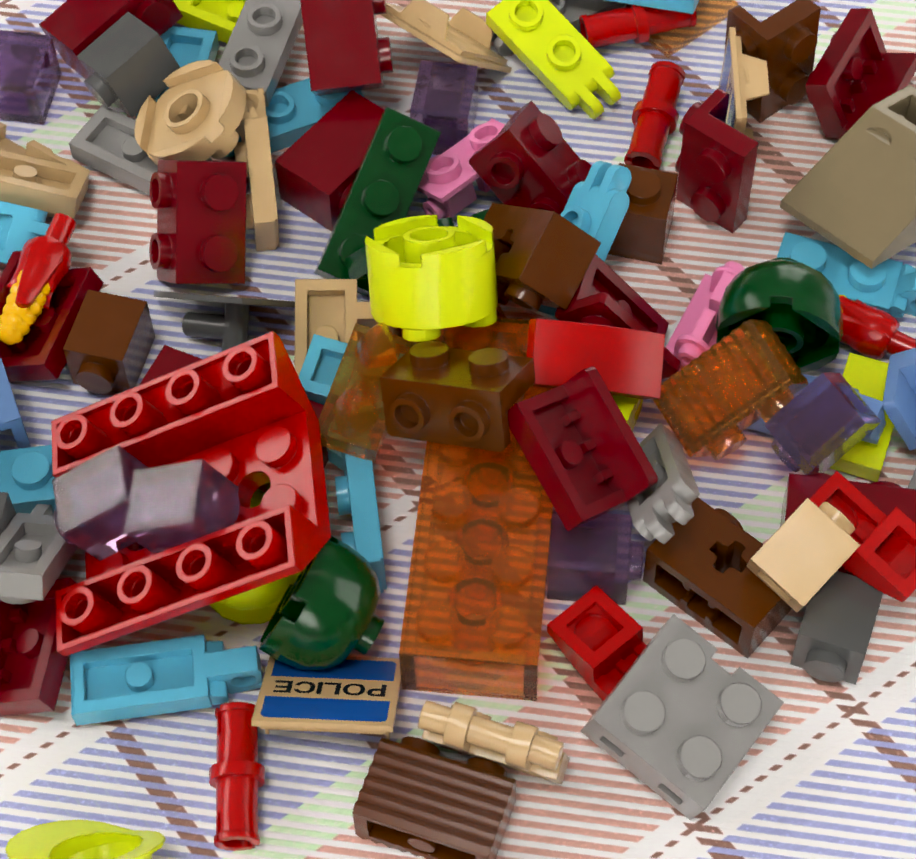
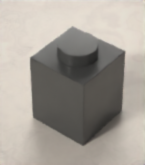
[76,12,180,118]
[790,571,883,685]

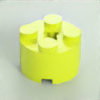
[365,215,498,342]

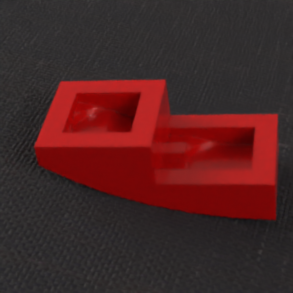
[526,319,665,399]
[810,470,916,603]
[547,585,647,701]

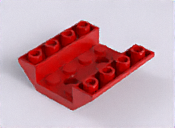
[51,331,331,657]

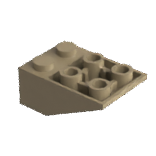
[780,85,916,269]

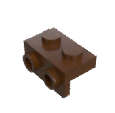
[724,0,821,123]
[380,341,535,452]

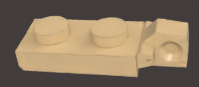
[234,88,279,251]

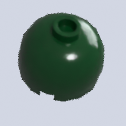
[716,257,843,373]
[258,535,384,671]

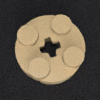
[134,60,246,166]

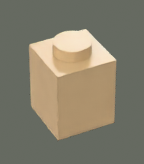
[746,498,860,612]

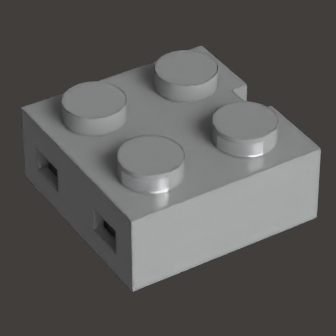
[581,614,784,820]

